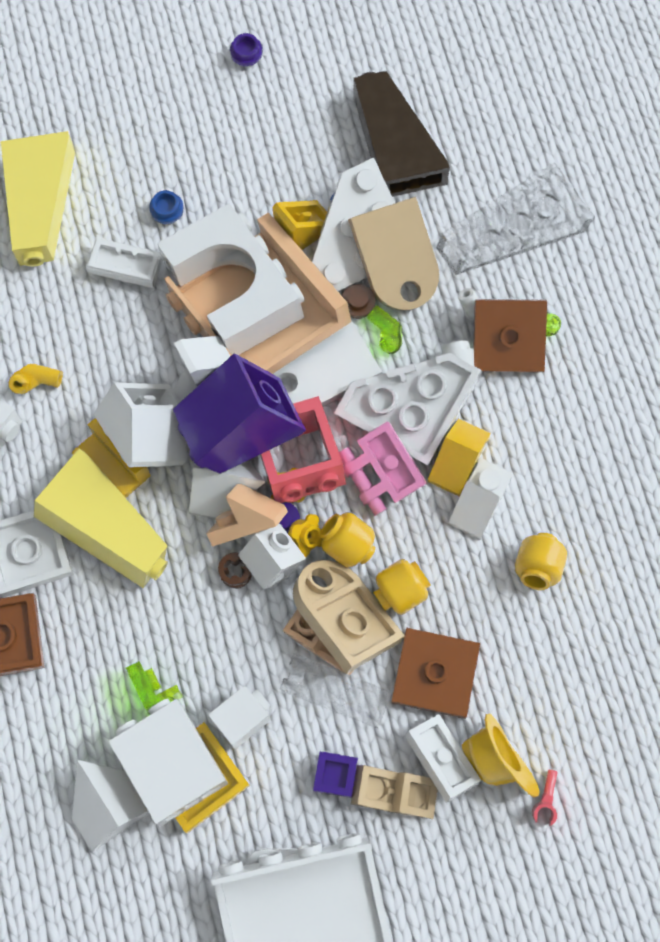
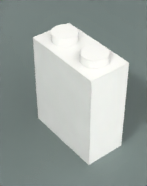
[108,699,229,827]

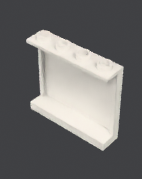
[211,833,392,942]

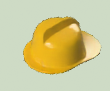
[462,714,539,798]

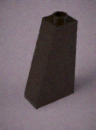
[353,71,450,197]

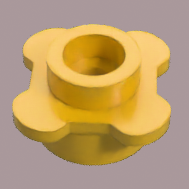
[288,514,322,557]

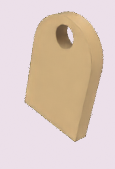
[348,197,439,311]
[293,560,405,674]

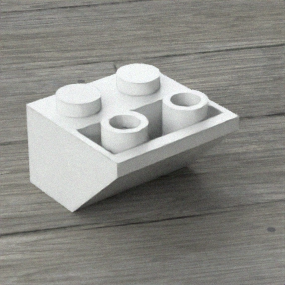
[93,382,187,467]

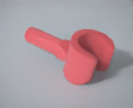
[532,770,558,826]

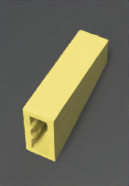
[1,131,75,267]
[34,448,168,588]

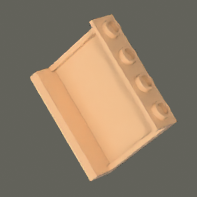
[164,212,351,374]

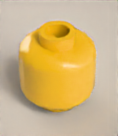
[319,512,375,568]
[515,533,567,590]
[373,559,431,615]

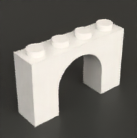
[157,203,305,355]

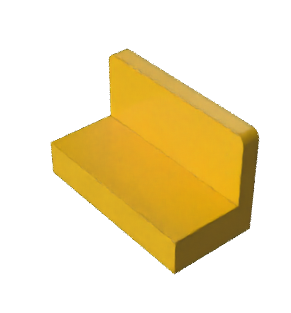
[72,418,151,498]

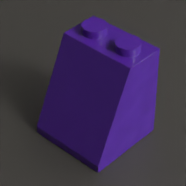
[173,353,306,474]

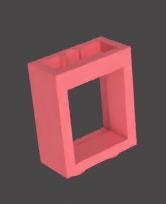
[260,396,346,503]

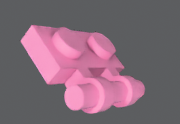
[339,421,428,516]

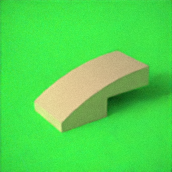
[351,765,437,819]

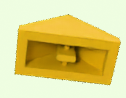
[272,200,327,250]
[427,418,491,497]

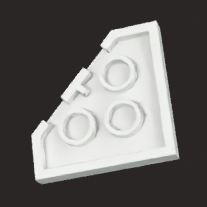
[311,157,395,291]
[334,353,482,466]

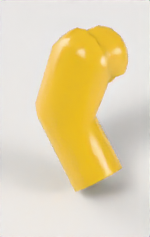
[8,364,63,394]

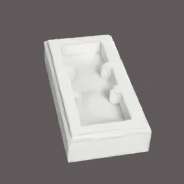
[86,237,163,288]

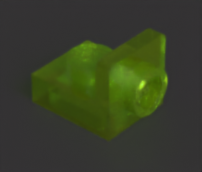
[126,661,183,715]

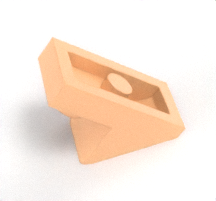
[206,484,288,547]

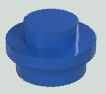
[149,190,184,224]

